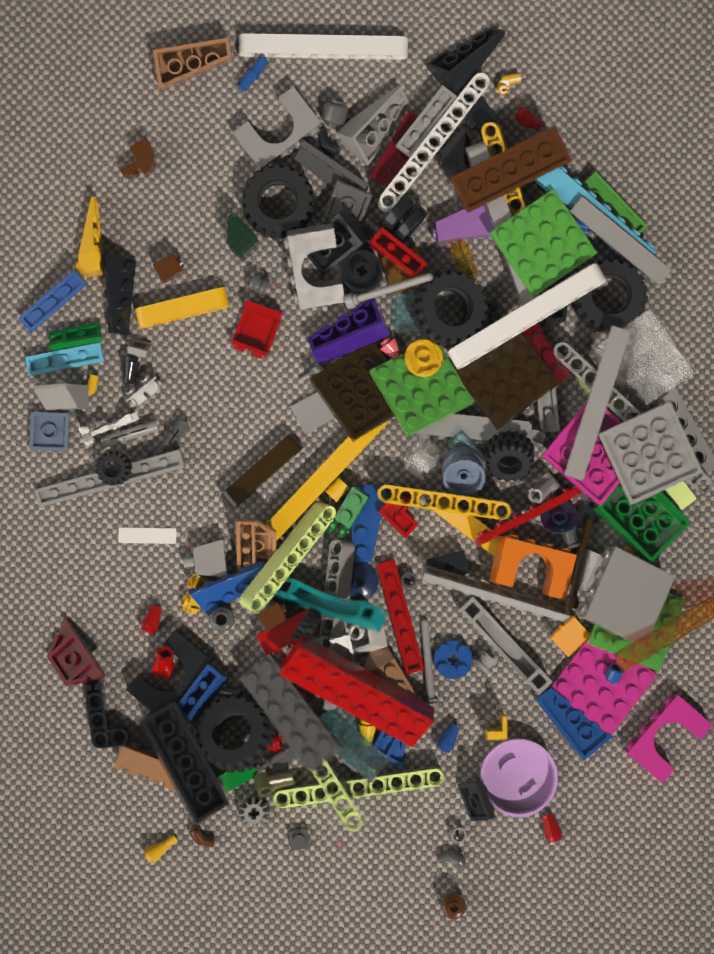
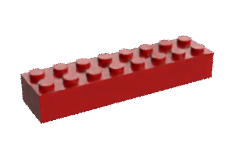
[279,635,435,748]

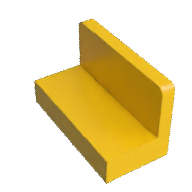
[485,712,507,740]

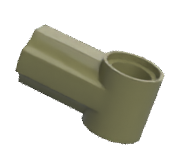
[254,770,294,798]

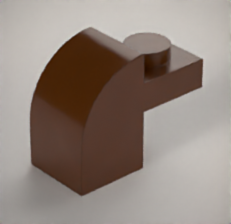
[120,138,156,180]

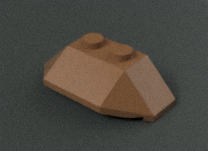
[236,519,277,573]
[363,646,420,700]

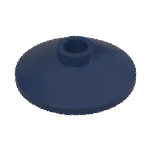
[540,502,579,534]
[350,562,379,601]

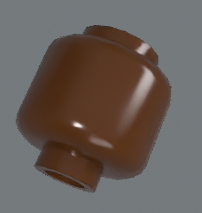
[441,892,466,919]

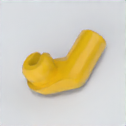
[85,374,99,397]

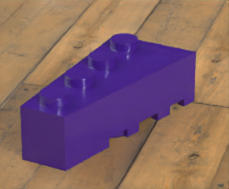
[308,298,390,365]

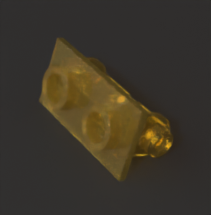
[450,241,479,278]

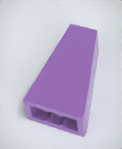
[432,205,496,244]

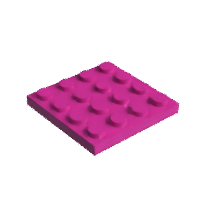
[541,400,622,506]
[549,638,657,735]

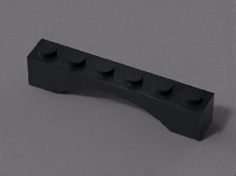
[464,99,546,193]

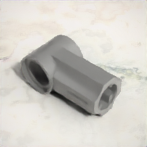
[528,471,561,504]

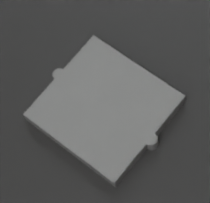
[290,392,335,434]

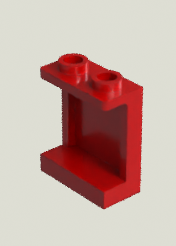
[230,300,283,359]

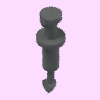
[255,746,291,774]

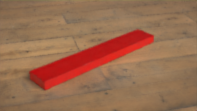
[376,559,425,675]

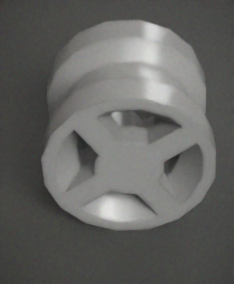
[473,650,497,674]

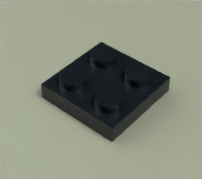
[458,781,496,821]

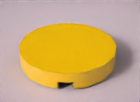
[404,339,443,377]

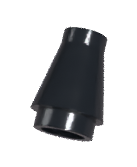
[121,355,140,384]

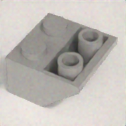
[34,380,89,411]

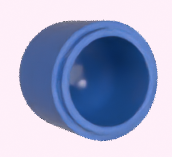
[605,664,624,684]

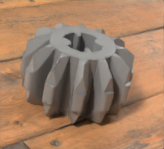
[238,795,271,829]

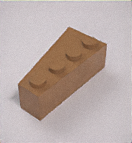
[113,741,175,791]

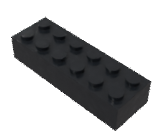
[137,700,230,824]

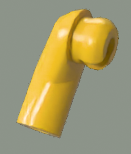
[497,73,521,94]

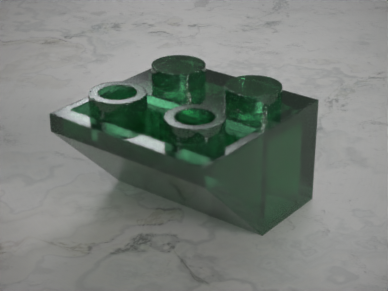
[227,214,259,263]

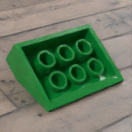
[593,483,692,563]

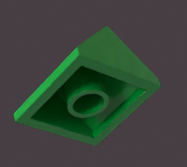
[209,740,258,792]

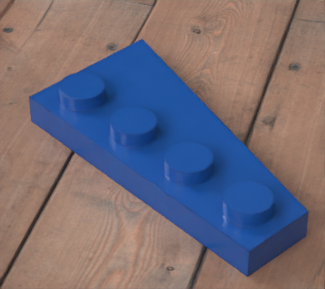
[350,484,388,563]
[188,561,265,616]
[535,688,613,761]

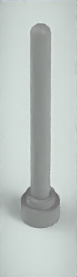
[344,273,433,309]
[421,619,439,711]

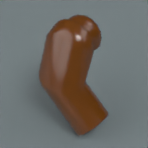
[190,825,215,848]

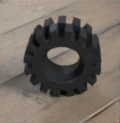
[95,451,133,486]
[291,608,323,641]

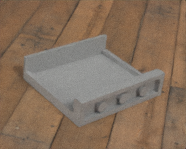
[578,547,675,648]

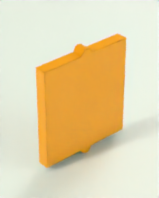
[549,615,590,657]

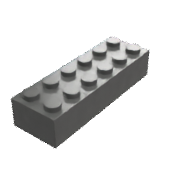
[240,654,344,772]

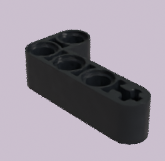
[84,677,130,749]

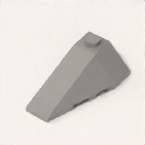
[337,85,409,166]

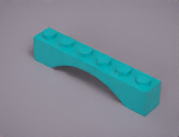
[275,577,387,633]

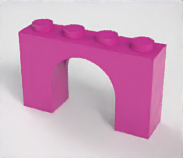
[625,693,713,784]

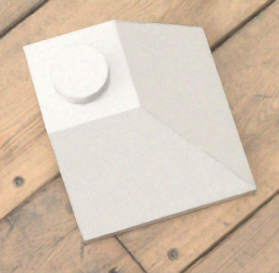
[346,623,387,655]

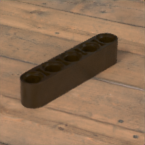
[221,433,303,509]

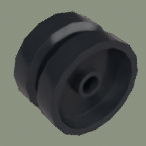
[380,195,428,243]
[341,250,383,294]

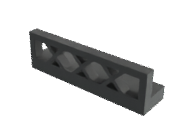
[294,140,367,191]

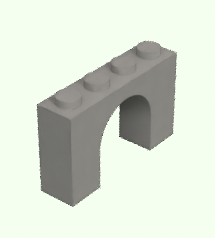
[233,86,322,170]
[284,223,345,310]

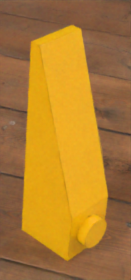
[76,197,104,278]

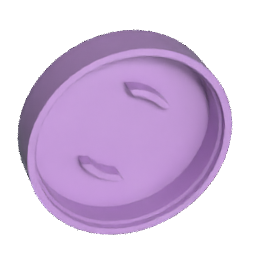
[479,737,558,817]

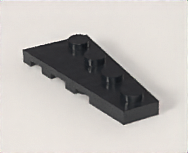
[101,253,136,336]

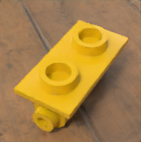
[181,573,208,615]

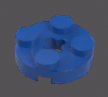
[434,640,472,679]

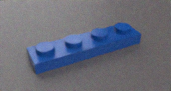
[19,269,89,332]

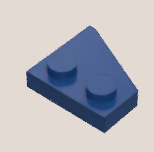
[370,730,405,768]

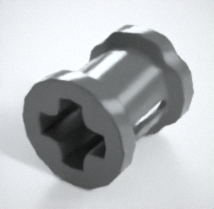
[562,527,580,549]

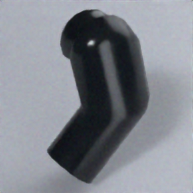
[318,130,340,155]

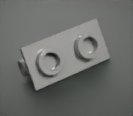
[124,372,162,408]

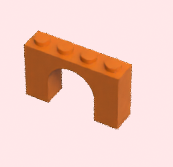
[489,534,577,600]

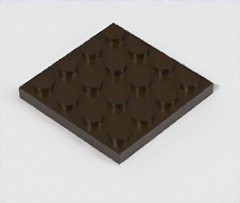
[454,333,559,430]
[309,342,395,442]

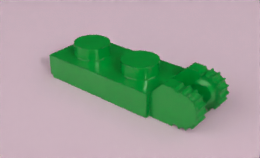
[48,322,103,351]
[328,486,370,540]

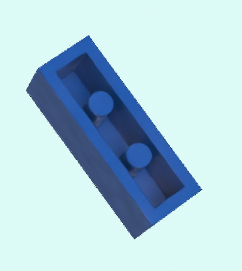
[177,664,230,723]

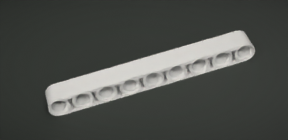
[238,34,408,60]
[378,73,490,212]
[448,263,606,369]

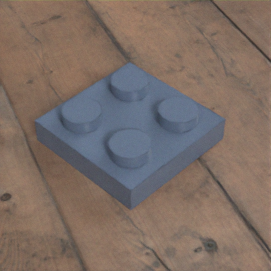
[29,412,70,452]

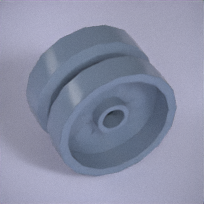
[442,446,485,496]

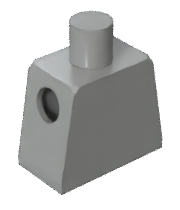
[183,540,228,576]

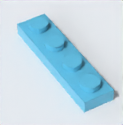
[25,343,105,376]

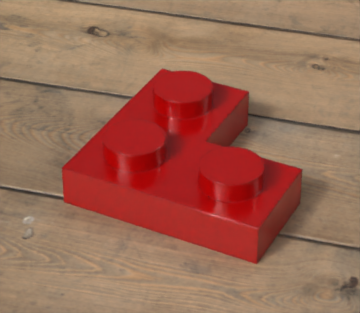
[377,484,419,538]

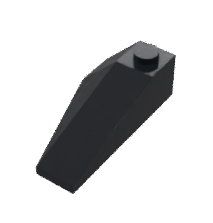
[426,26,505,93]

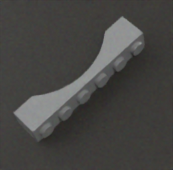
[458,596,552,695]

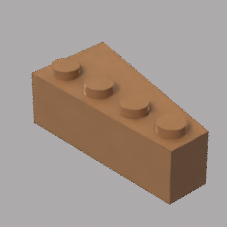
[153,38,233,91]

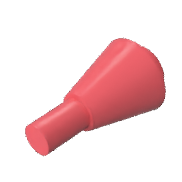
[380,337,402,359]

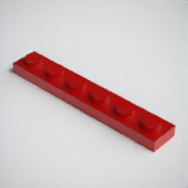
[474,486,581,547]

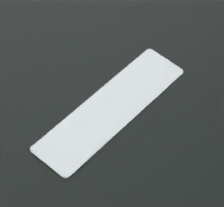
[118,527,176,544]

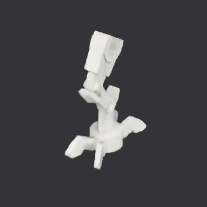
[79,412,139,447]

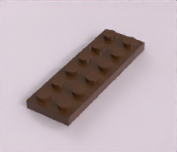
[450,126,572,214]

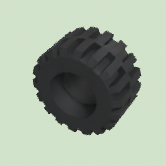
[485,430,534,482]

